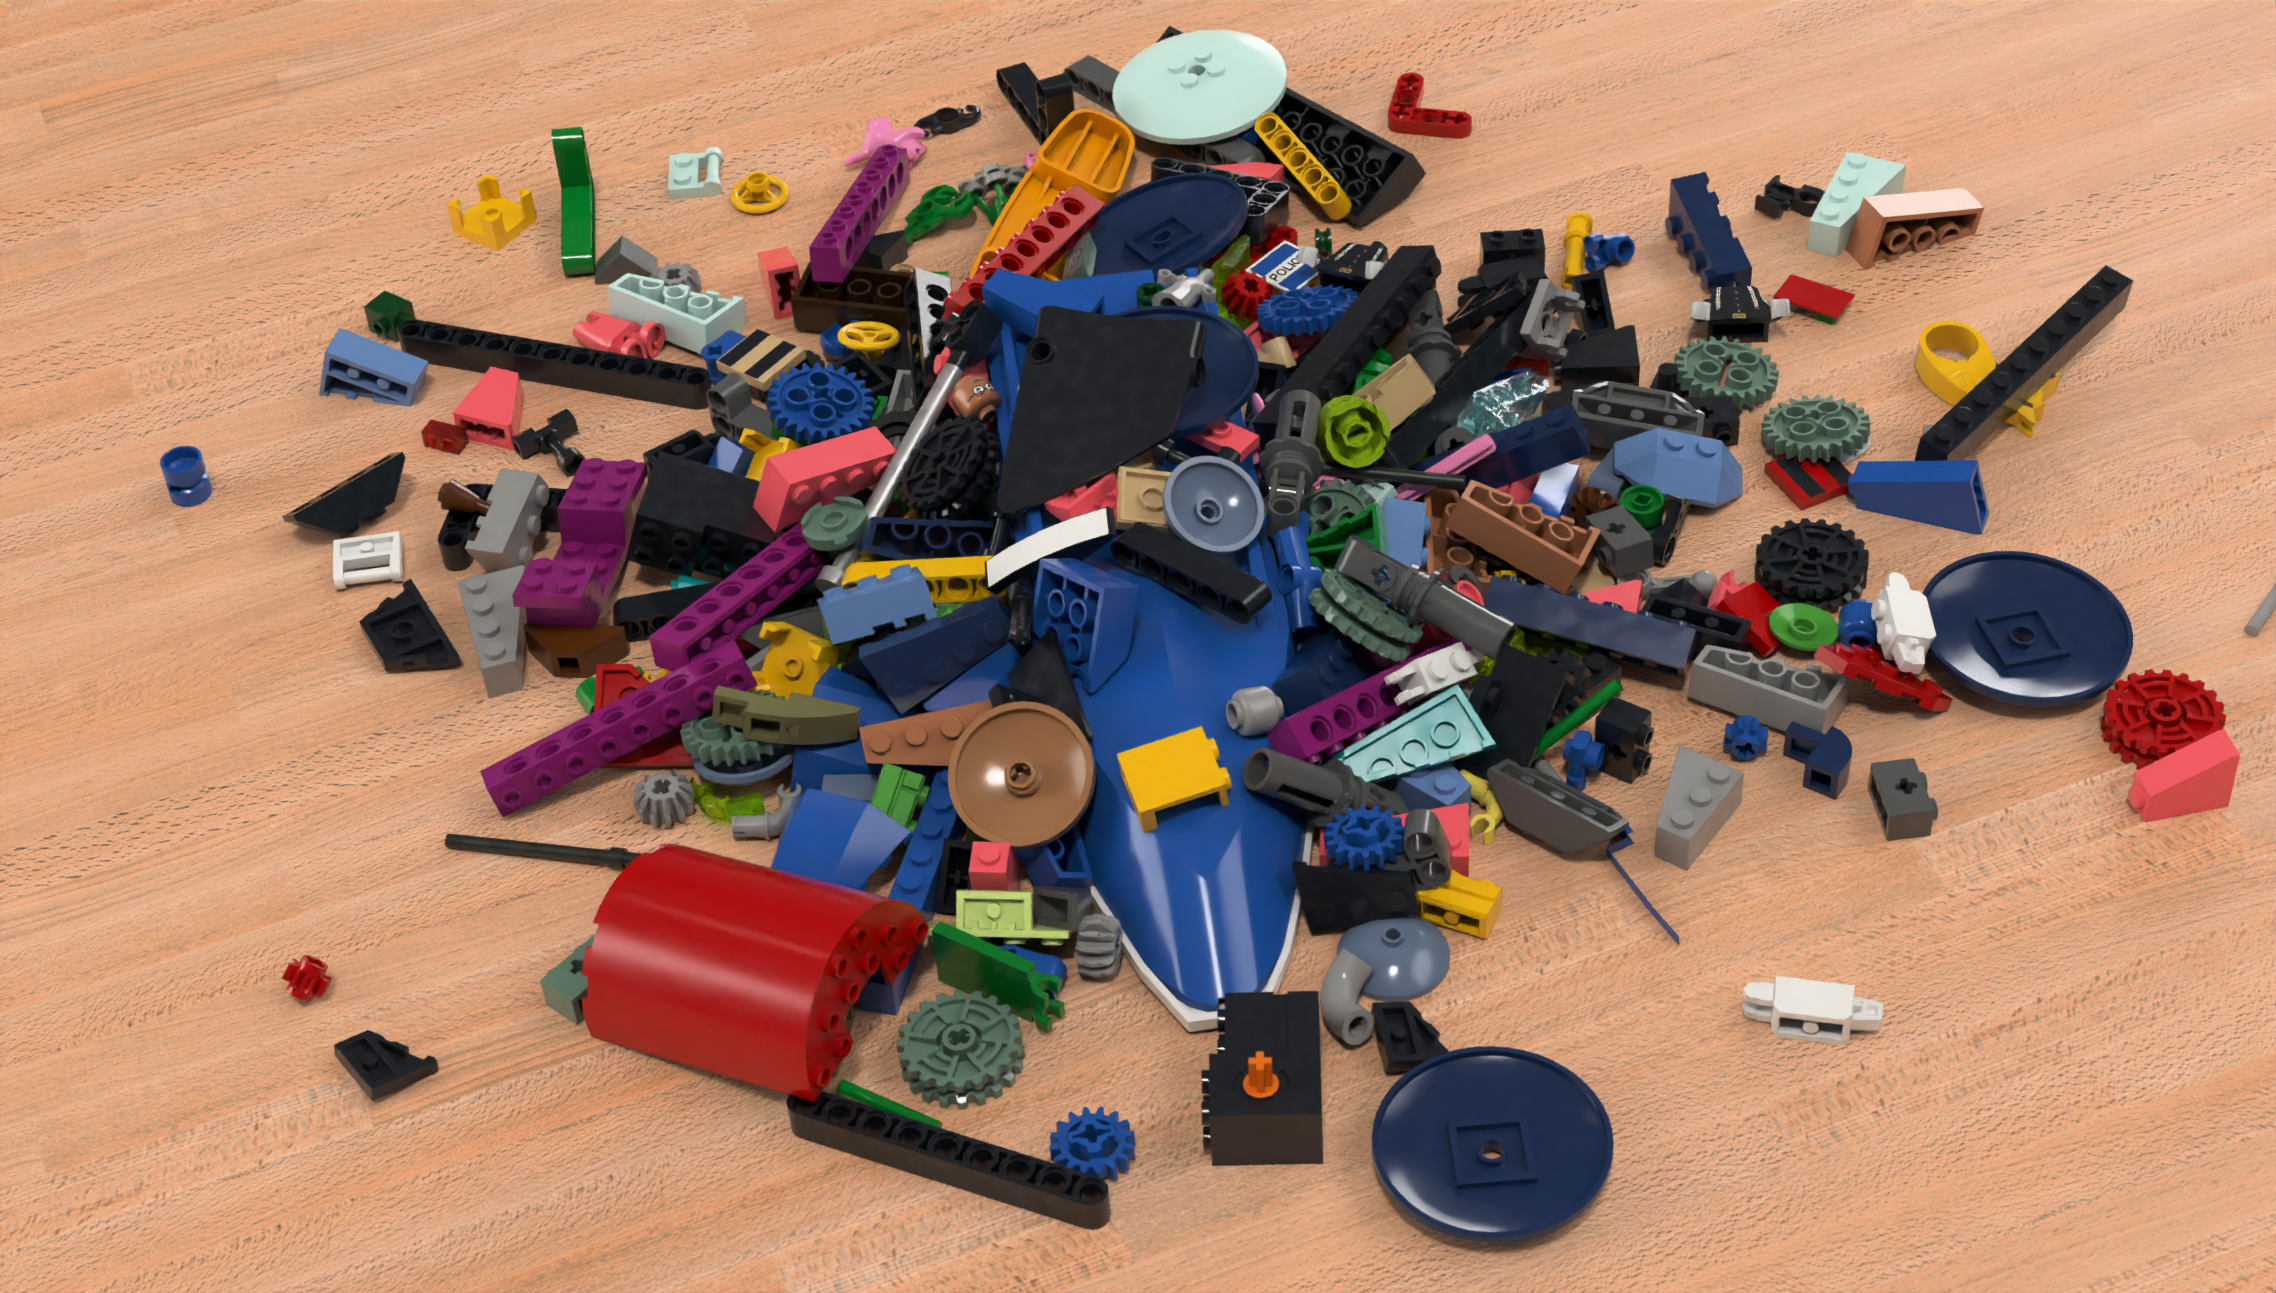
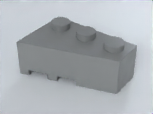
[1655,745,1744,871]

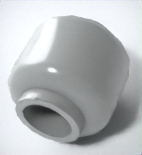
[1226,686,1284,736]

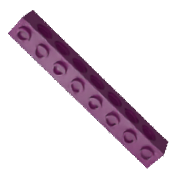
[809,144,910,283]
[649,521,835,672]
[1265,637,1486,764]
[480,640,758,817]

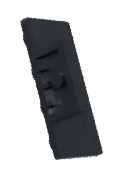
[988,631,1093,744]
[1453,644,1569,781]

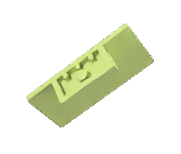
[926,890,1077,945]

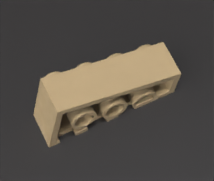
[1315,353,1436,477]

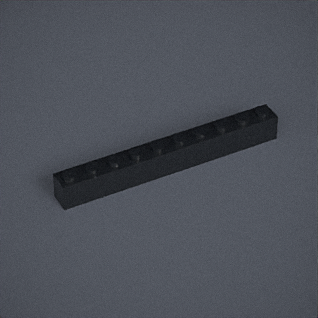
[1252,245,1442,451]
[1914,265,2134,461]

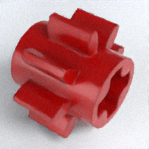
[282,955,332,1001]

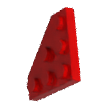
[1814,642,1953,712]
[594,664,694,768]

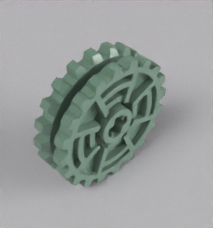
[1308,569,1423,662]
[897,990,1025,1109]

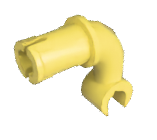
[1459,769,1504,846]

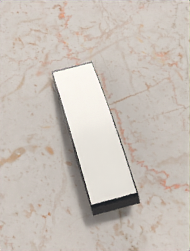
[984,506,1116,595]

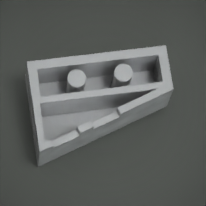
[465,468,549,573]

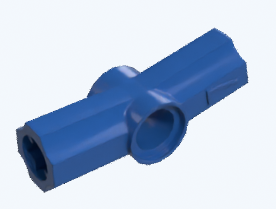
[1273,526,1323,635]

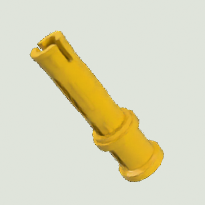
[1561,212,1593,289]

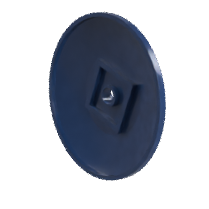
[1089,173,1249,283]
[1111,306,1259,439]
[1923,551,2133,707]
[1372,1046,1614,1244]

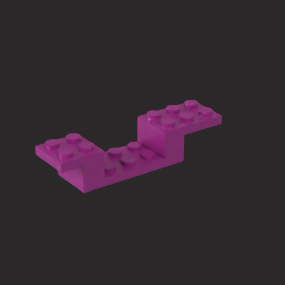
[512,458,648,627]

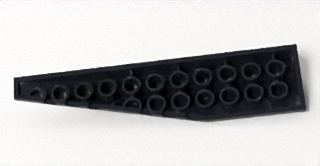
[1156,26,1426,227]

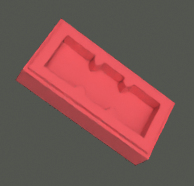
[1184,420,1260,463]

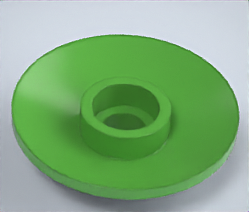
[1769,603,1838,651]

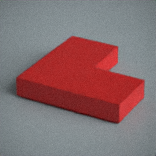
[1716,581,1784,657]

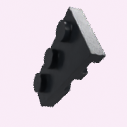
[1292,861,1422,934]

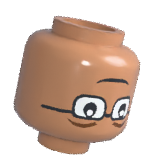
[952,375,1001,424]

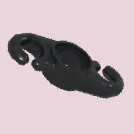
[914,105,981,137]

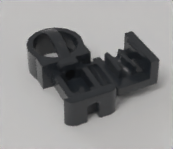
[1755,175,1825,218]
[1651,494,1689,566]

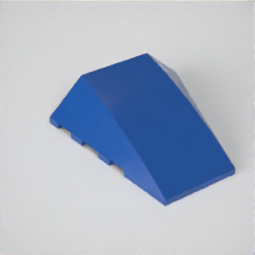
[790,665,939,793]
[770,788,913,891]

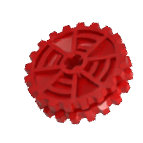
[2101,669,2226,770]

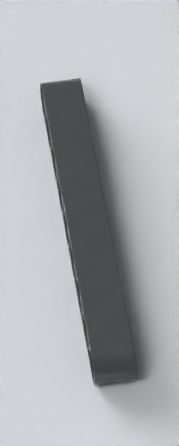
[1063,55,1266,166]

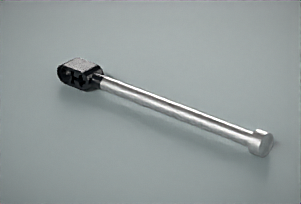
[815,299,1002,593]

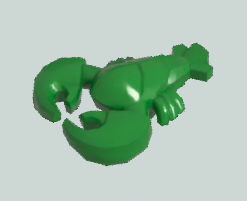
[904,184,975,245]

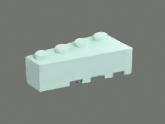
[1807,152,1906,257]
[608,273,746,355]

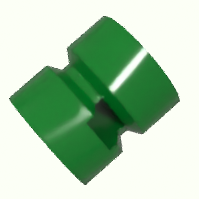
[1620,485,1664,536]

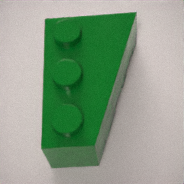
[1278,503,1390,577]

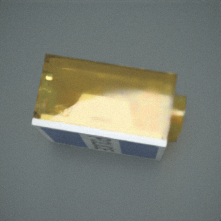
[1246,240,1320,296]

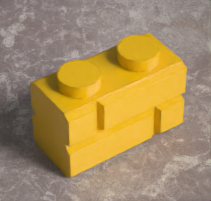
[1416,869,1503,940]

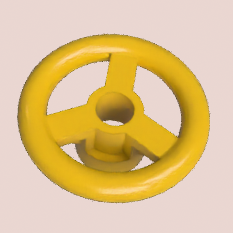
[730,171,789,214]
[837,321,901,360]

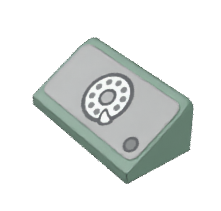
[1062,232,1097,280]

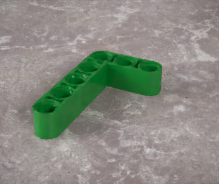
[551,126,596,276]

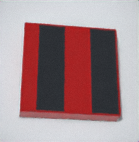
[1764,456,1853,510]

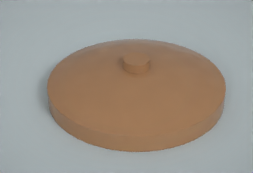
[948,701,1096,849]

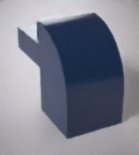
[1783,721,1852,800]

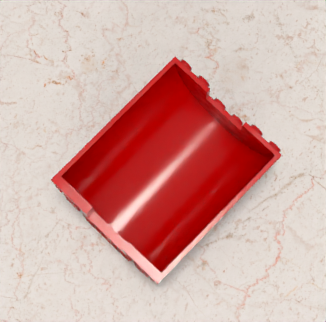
[581,844,929,1102]

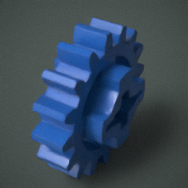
[1323,804,1405,871]
[1049,1107,1136,1181]

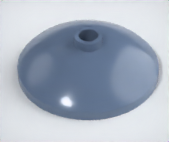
[1162,456,1264,555]
[692,744,796,786]
[1337,914,1450,1002]

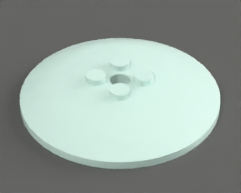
[1112,30,1287,145]

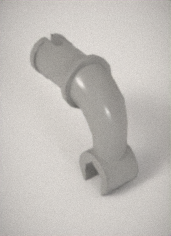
[732,783,802,840]

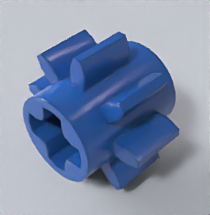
[1724,715,1768,760]

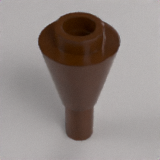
[438,479,491,515]

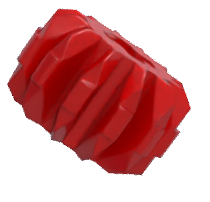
[1220,268,1273,323]

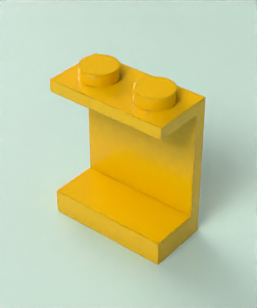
[1117,726,1232,833]

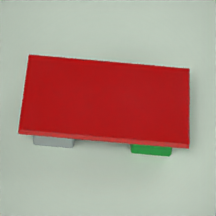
[1773,274,1855,325]

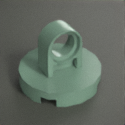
[801,496,869,560]

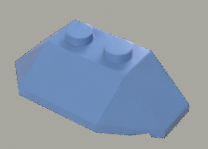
[1613,428,1743,508]

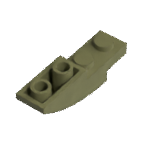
[712,686,861,745]

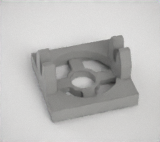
[1520,279,1585,368]

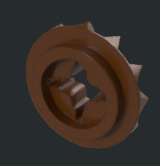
[1569,487,1618,530]

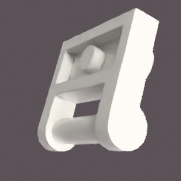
[333,531,403,590]

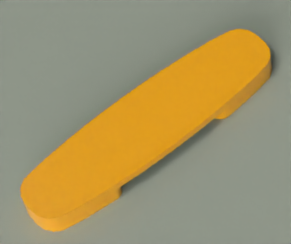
[969,109,1135,281]

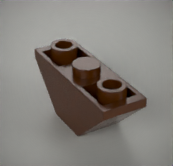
[523,623,630,678]

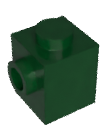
[364,290,416,343]

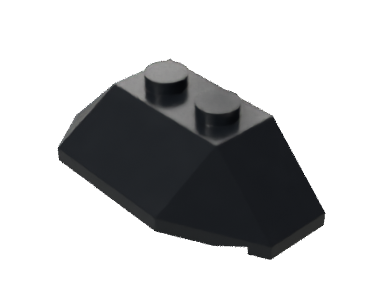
[282,452,406,537]

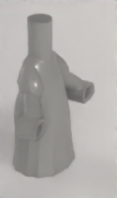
[1152,268,1216,308]

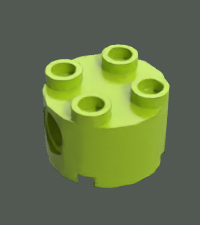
[1316,395,1390,468]

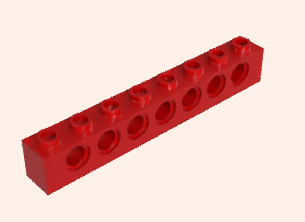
[941,184,1105,323]

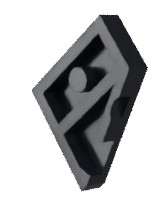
[1370,1001,1454,1072]
[334,1030,438,1101]

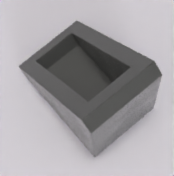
[595,236,658,285]
[1033,887,1091,931]

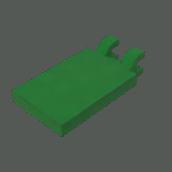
[932,921,1065,1034]

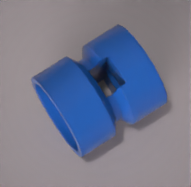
[160,446,212,507]

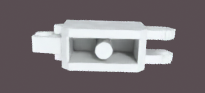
[1871,572,1936,674]
[1384,642,1485,706]
[1741,976,1883,1045]

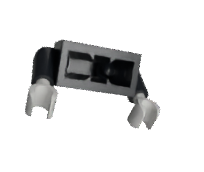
[1297,241,1389,296]
[1690,280,1790,343]

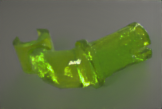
[690,777,765,824]

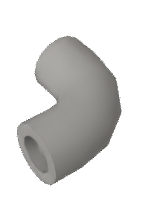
[1320,948,1374,1045]

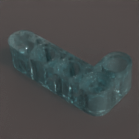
[1459,371,1549,439]

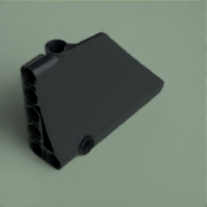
[997,306,1207,515]

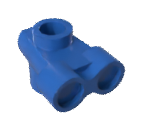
[1584,233,1635,272]
[1562,730,1605,792]

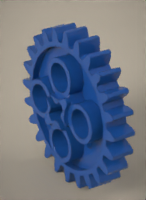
[1257,284,1358,336]
[767,362,874,446]

